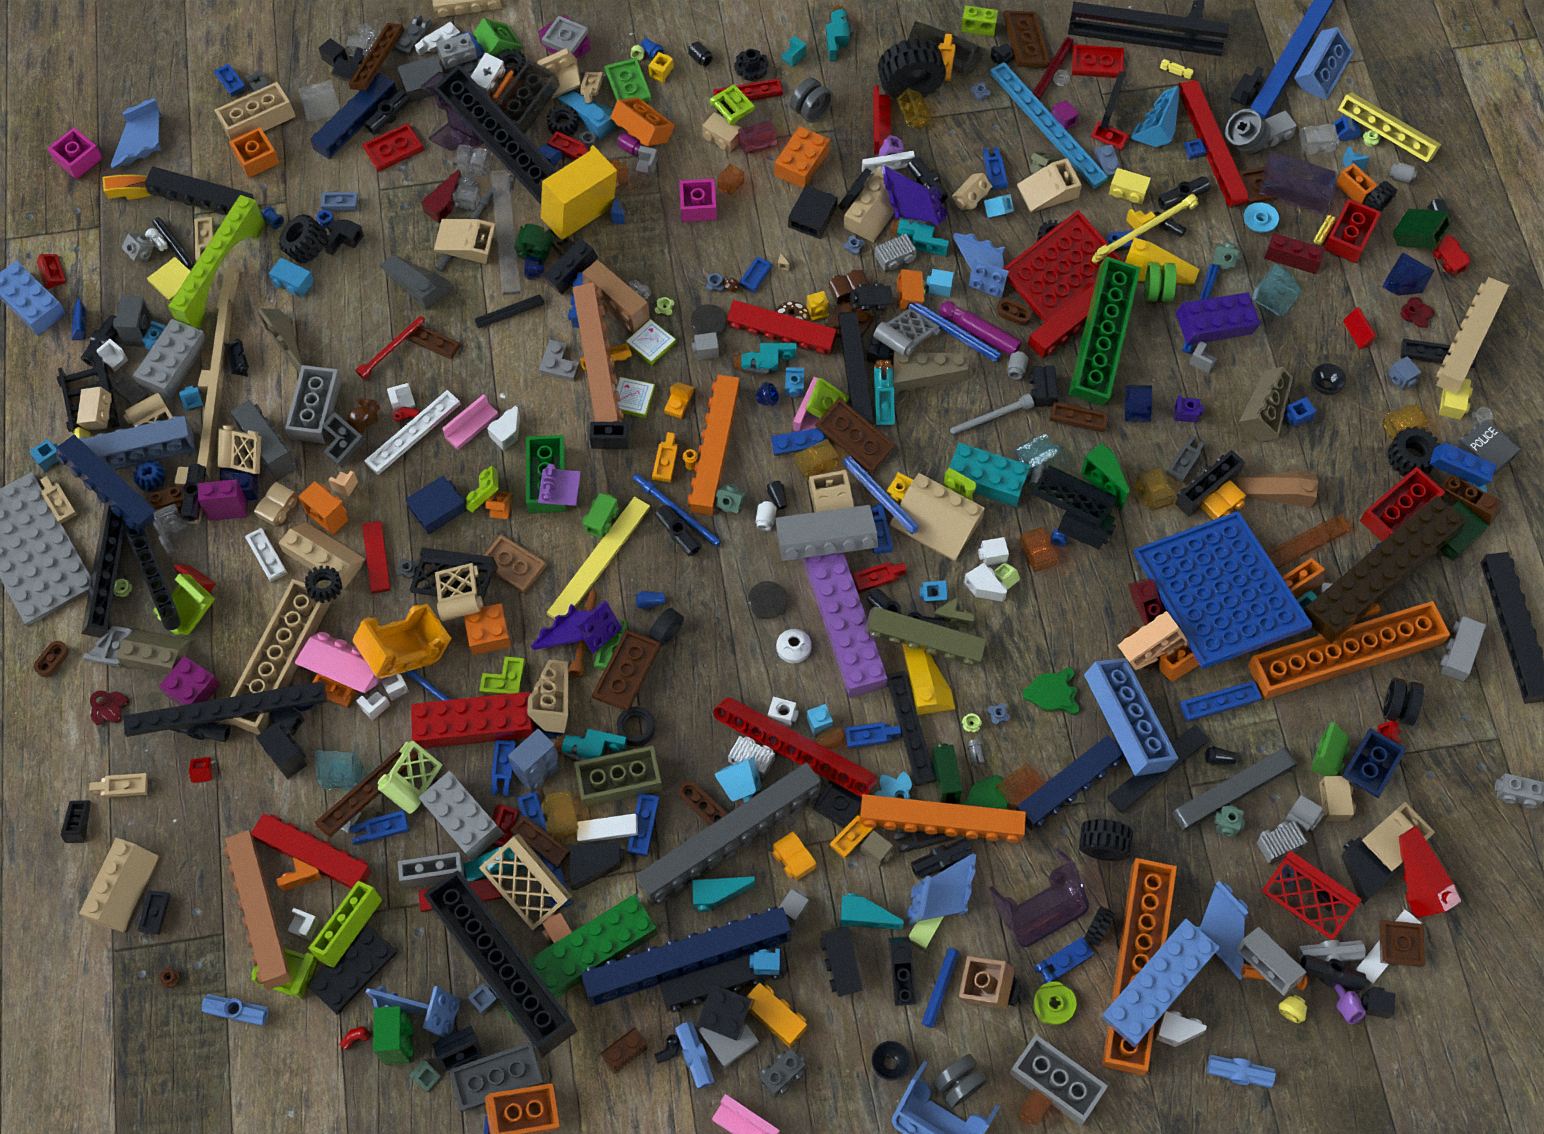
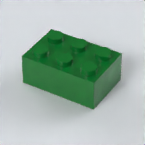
[373,1006,414,1065]

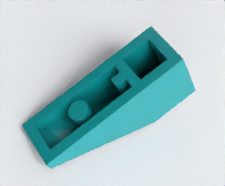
[464,847,527,882]
[692,877,755,912]
[840,893,904,930]

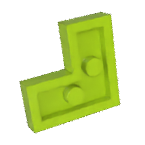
[466,466,499,513]
[479,657,525,695]

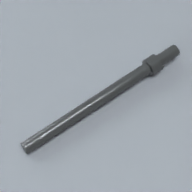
[435,188,497,271]

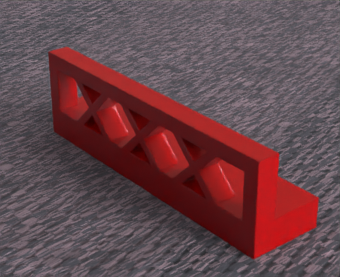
[873,86,891,154]

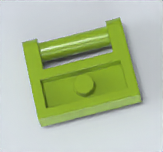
[709,84,755,126]
[943,467,976,501]

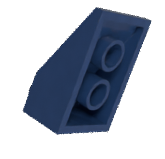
[1342,728,1406,798]

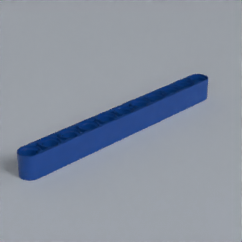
[1250,0,1335,119]

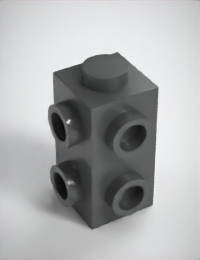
[760,1049,806,1098]

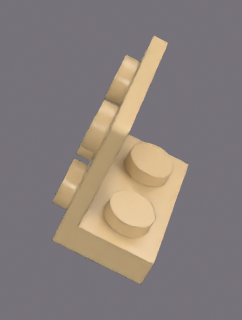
[537,48,581,99]

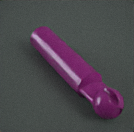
[939,301,1022,356]

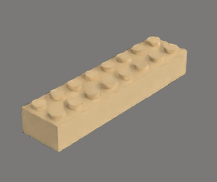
[225,579,332,735]

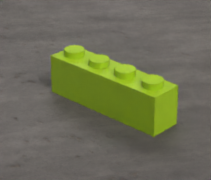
[309,881,382,968]

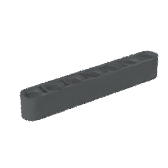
[1172,747,1298,831]

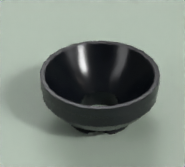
[1311,363,1346,395]
[871,1041,911,1081]

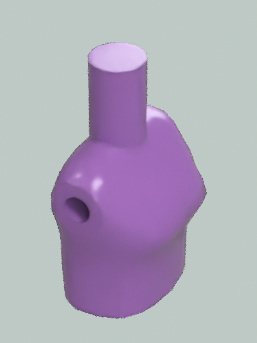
[1335,984,1366,1024]

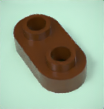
[997,299,1032,325]
[34,641,69,677]

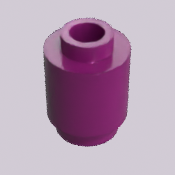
[617,132,644,156]

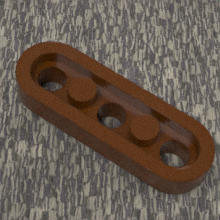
[679,781,727,826]

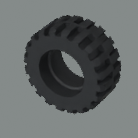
[877,38,946,102]

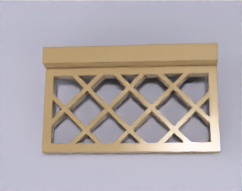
[479,834,572,930]

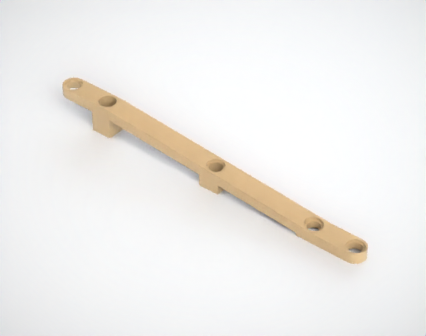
[175,266,239,524]

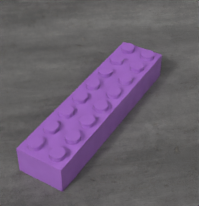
[803,553,887,698]

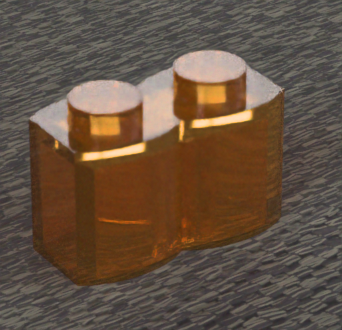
[1019,527,1059,572]

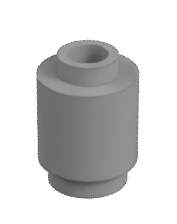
[1389,162,1417,183]
[1007,351,1028,380]

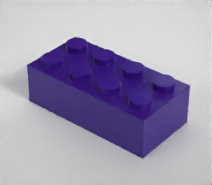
[1176,292,1261,345]

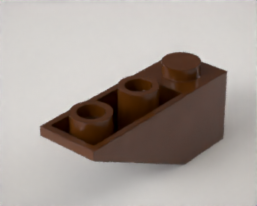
[1441,474,1502,526]

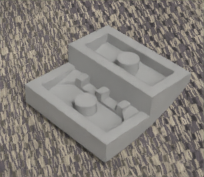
[698,1024,759,1068]

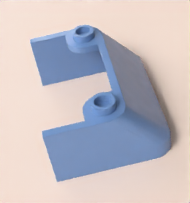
[892,1061,1000,1134]

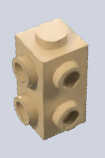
[952,173,992,210]

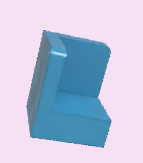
[1342,147,1369,171]

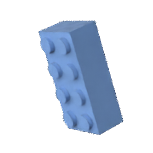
[0,260,66,336]

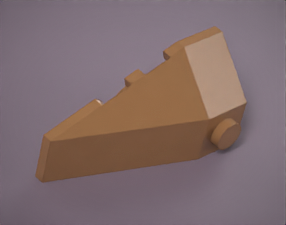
[1237,470,1318,508]

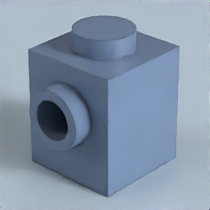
[1388,356,1421,390]

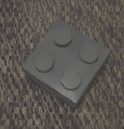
[113,295,153,347]

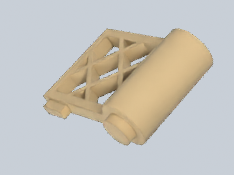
[123,392,173,427]
[217,425,261,474]
[435,563,483,621]

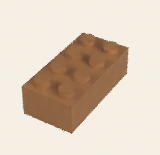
[582,260,650,334]

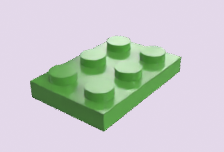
[604,58,652,103]

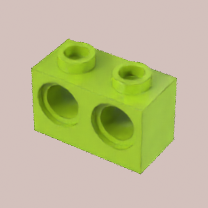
[961,5,998,37]

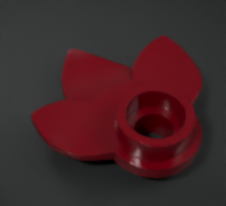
[1400,297,1434,328]
[90,690,129,726]

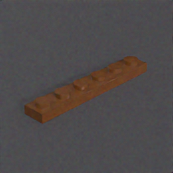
[349,23,404,91]
[315,744,418,838]

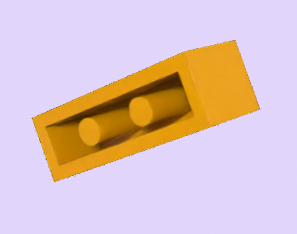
[747,983,807,1048]

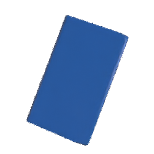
[71,299,86,340]

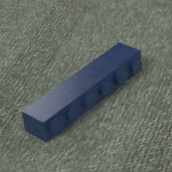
[310,72,397,159]
[56,434,156,533]
[1016,735,1124,830]

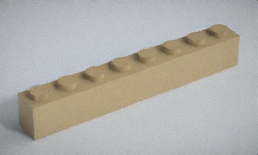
[1436,277,1509,394]

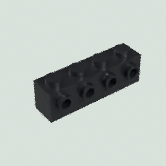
[1175,450,1245,517]

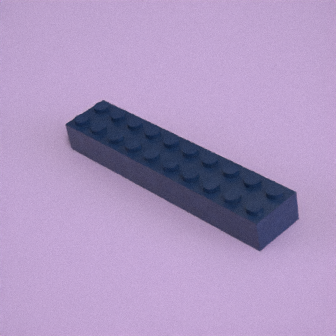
[581,906,791,1007]

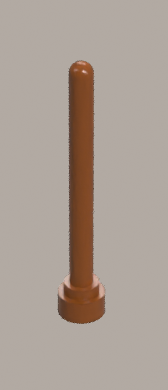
[568,590,597,677]

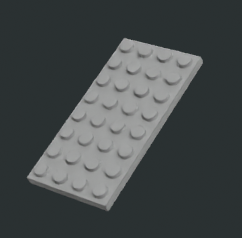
[0,472,91,627]

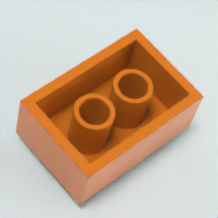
[610,97,675,146]
[774,126,830,189]
[485,1083,560,1134]

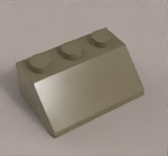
[116,630,191,675]

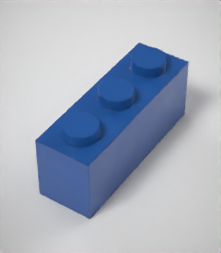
[1429,442,1496,487]

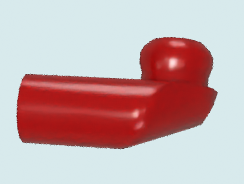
[392,407,421,422]
[339,1026,371,1051]

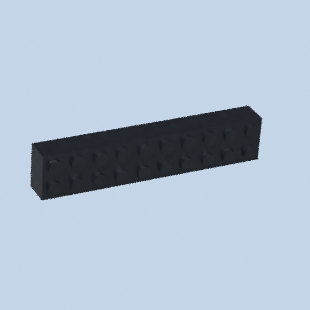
[434,64,557,204]
[423,870,577,1058]

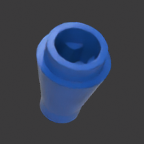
[641,38,664,60]
[636,591,665,610]

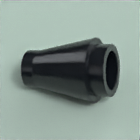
[766,481,788,510]
[1205,746,1237,766]

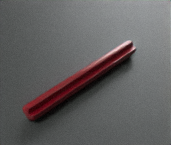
[1033,37,1074,101]

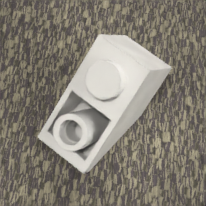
[487,405,520,451]
[964,563,1007,602]
[1155,1010,1207,1047]

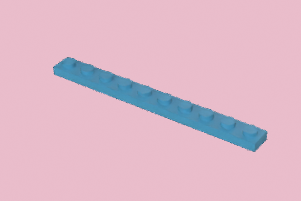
[990,62,1108,189]

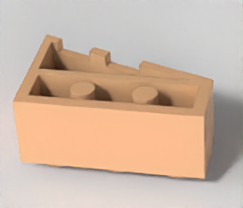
[1118,611,1188,670]

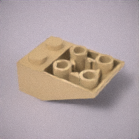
[1017,158,1082,213]
[434,219,495,264]
[809,470,854,512]
[1362,802,1435,871]

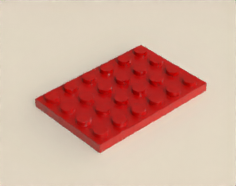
[1002,210,1124,323]

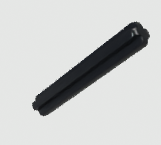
[152,217,195,269]
[475,294,544,328]

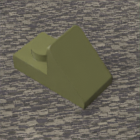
[1030,151,1058,173]
[934,597,975,629]

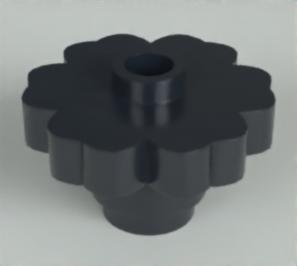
[734,49,769,81]

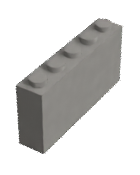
[775,505,878,561]

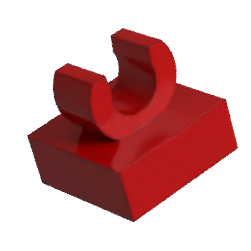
[1377,720,1401,743]

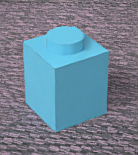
[926,269,954,297]
[807,704,833,736]

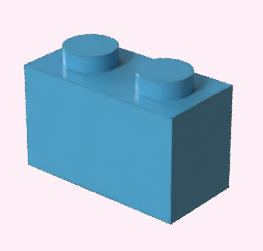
[269,258,314,297]

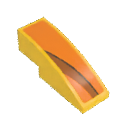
[102,175,153,200]

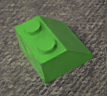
[473,18,523,58]
[1310,722,1350,776]

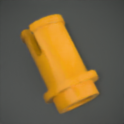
[683,449,698,470]

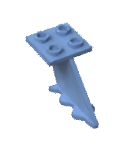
[111,98,162,169]
[953,233,1009,299]
[907,853,976,926]
[1200,881,1249,980]
[366,986,460,1038]

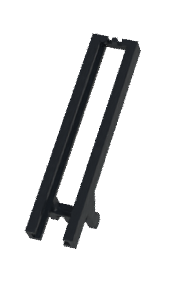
[1068,0,1229,56]

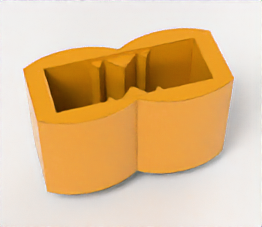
[1201,480,1246,520]
[772,832,817,881]

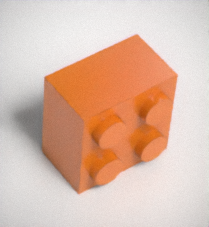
[229,127,280,178]
[298,481,348,536]
[464,603,511,655]

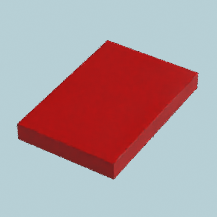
[1072,44,1124,78]
[362,123,424,172]

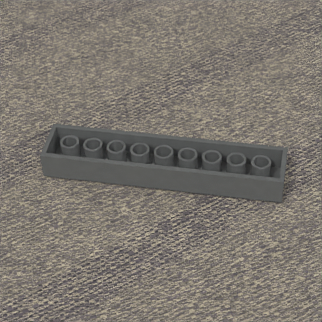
[636,762,821,906]

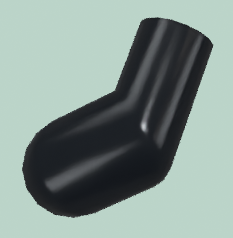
[1008,977,1021,1007]
[654,1034,680,1064]

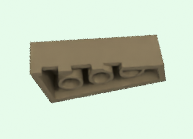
[893,351,968,394]
[1239,367,1293,442]

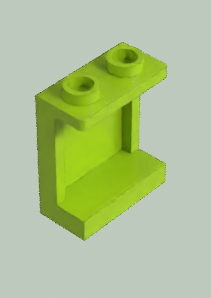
[153,573,215,635]
[251,948,319,1000]

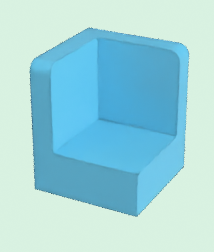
[984,194,1014,218]

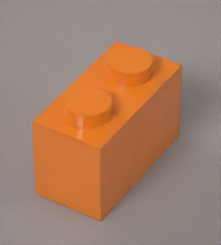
[1336,163,1378,205]

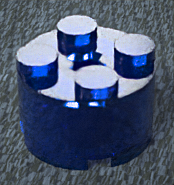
[1125,385,1152,422]

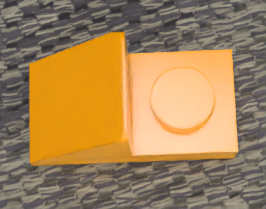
[664,382,695,419]

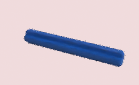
[922,948,960,1028]

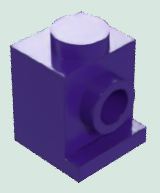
[1175,395,1203,423]

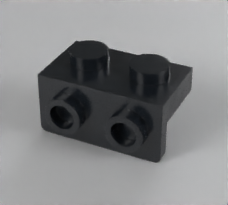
[1230,66,1264,106]

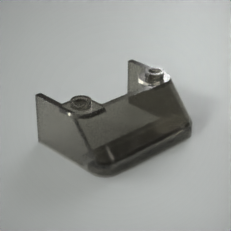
[907,21,986,75]

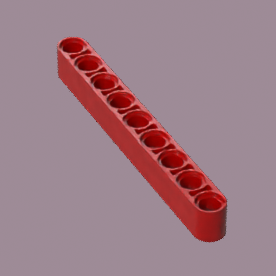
[1178,79,1248,207]
[713,697,877,797]

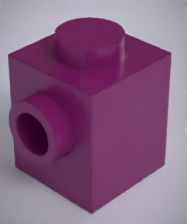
[1052,100,1079,130]

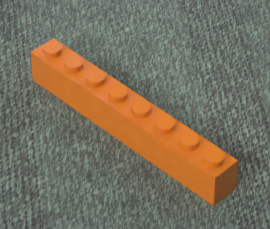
[688,375,740,516]
[859,794,1026,843]

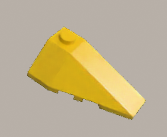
[1125,237,1200,285]
[902,643,955,715]

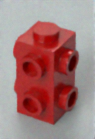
[1432,234,1471,277]

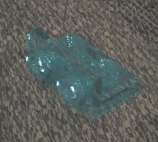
[1014,433,1062,469]

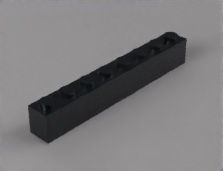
[81,503,125,638]
[1480,552,1544,704]

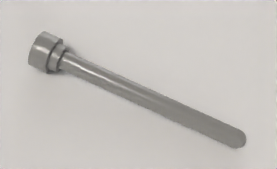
[950,393,1034,434]

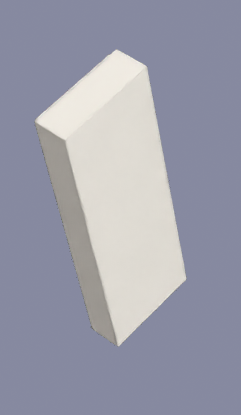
[862,151,915,174]
[245,527,288,583]
[577,814,638,843]

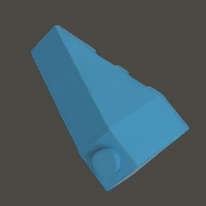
[1131,86,1180,147]
[557,90,619,141]

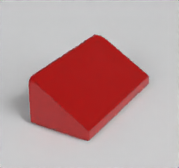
[1090,121,1130,151]
[37,254,66,289]
[1343,307,1376,349]
[174,564,216,592]
[491,804,519,847]

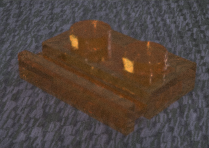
[995,764,1044,810]

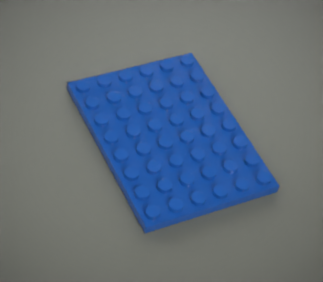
[1133,511,1312,669]

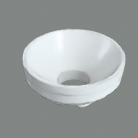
[776,629,812,664]

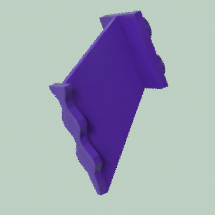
[881,166,947,226]
[531,600,622,653]

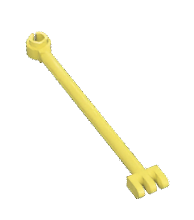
[1092,194,1199,263]

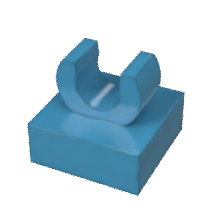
[179,385,204,410]

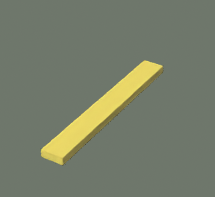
[547,497,650,619]

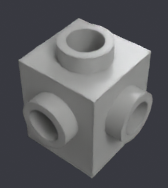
[122,233,154,261]

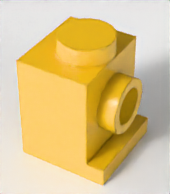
[648,52,674,83]
[807,291,829,322]
[886,472,914,505]

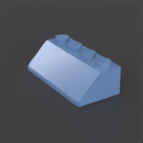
[1294,27,1354,100]

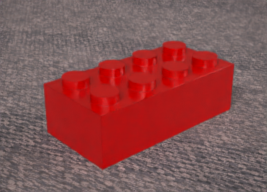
[1360,467,1445,542]

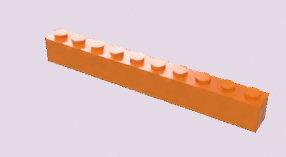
[1159,558,1325,682]

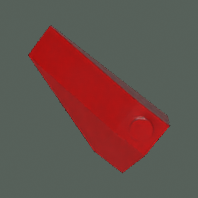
[1399,826,1461,918]

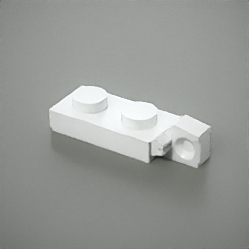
[415,22,461,56]

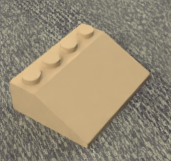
[889,473,985,561]

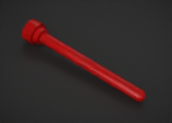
[355,316,425,380]

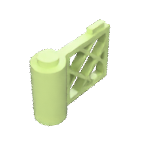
[378,741,442,814]

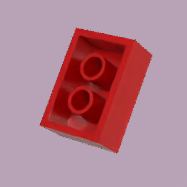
[1324,199,1381,264]

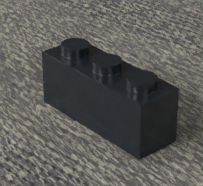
[543,238,598,295]

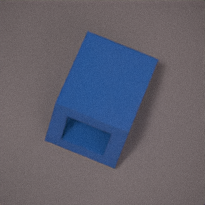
[1331,115,1362,141]
[538,144,563,167]

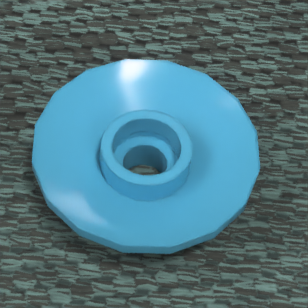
[1243,202,1279,233]

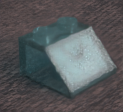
[1251,263,1302,317]
[315,750,364,791]

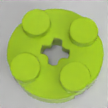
[1033,982,1077,1026]

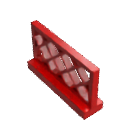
[1261,850,1362,940]

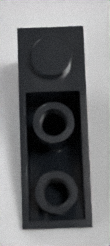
[888,936,916,1006]

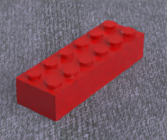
[411,692,535,749]

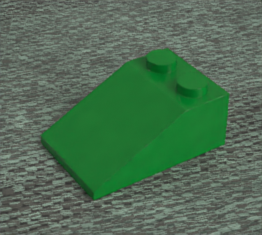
[1081,443,1130,511]

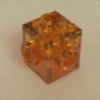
[609,159,628,185]

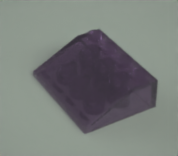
[1259,150,1336,215]

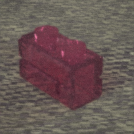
[738,120,777,154]

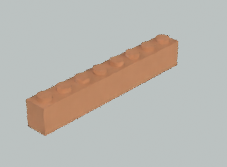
[572,282,624,422]
[224,830,292,990]

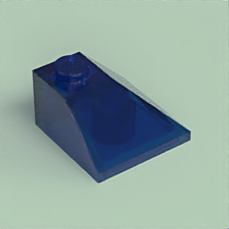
[1382,252,1435,296]
[220,465,258,500]

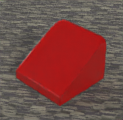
[189,757,212,783]

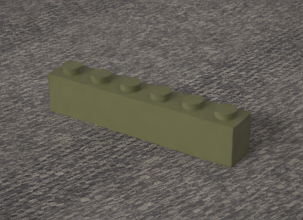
[865,607,986,666]

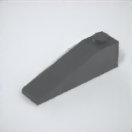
[380,255,453,310]

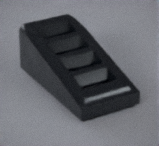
[60,800,91,843]

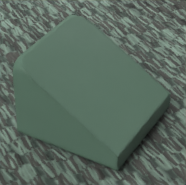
[409,1060,441,1092]

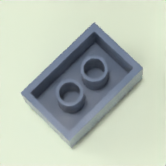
[508,729,561,792]

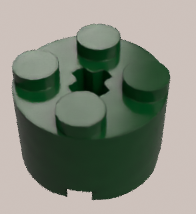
[514,224,554,263]

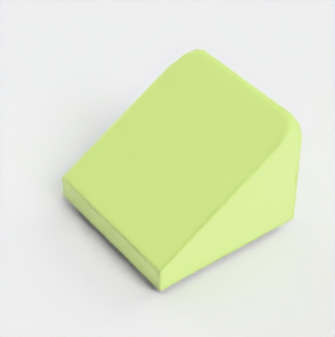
[994,562,1020,590]

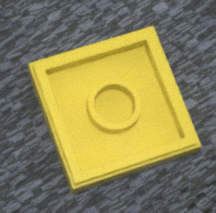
[147,257,190,302]

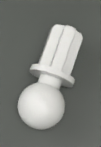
[145,228,168,251]

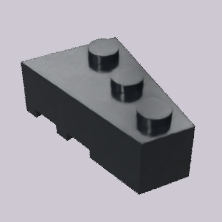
[819,926,863,997]

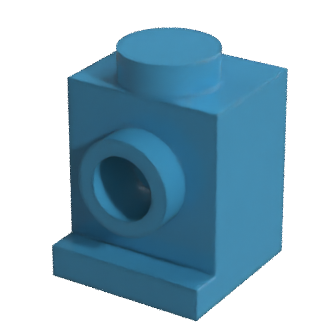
[142,321,166,350]
[785,367,804,397]
[29,439,58,472]
[920,580,948,603]
[750,949,780,975]

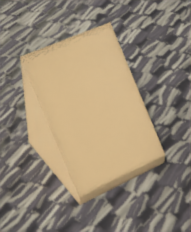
[778,253,789,271]

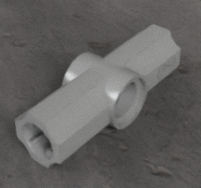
[1298,940,1366,963]

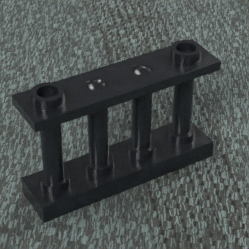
[57,356,120,433]

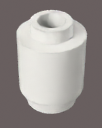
[755,501,777,531]

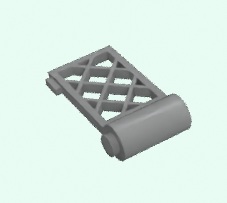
[873,308,941,356]

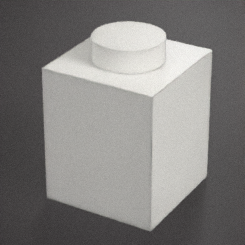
[978,537,1009,566]

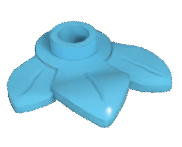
[874,771,912,799]

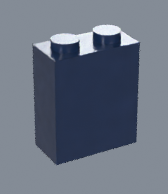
[405,475,466,535]

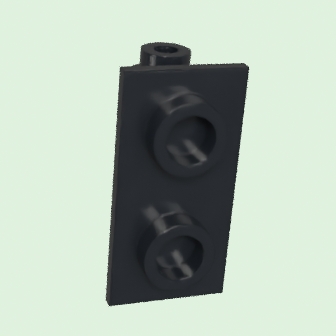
[224,339,249,377]

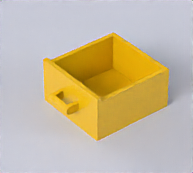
[541,145,617,240]

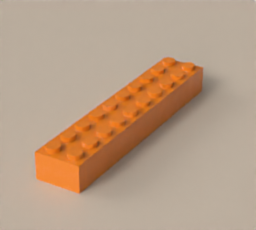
[1248,601,1450,700]
[1101,858,1177,1076]

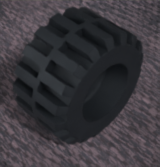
[279,214,327,264]
[1387,426,1440,476]
[1079,819,1133,861]

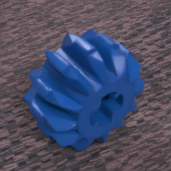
[133,459,166,492]

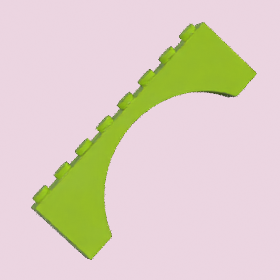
[168,195,266,329]

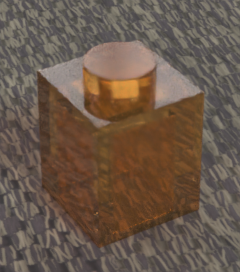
[717,163,744,196]
[1018,1089,1052,1126]

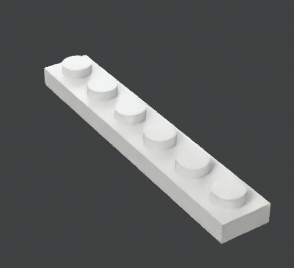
[364,390,461,475]

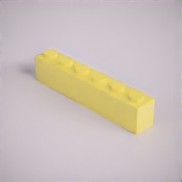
[1338,93,1441,162]

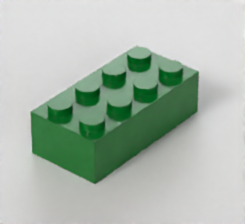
[526,435,567,514]

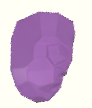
[878,135,904,157]

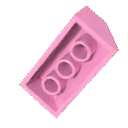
[295,632,383,693]

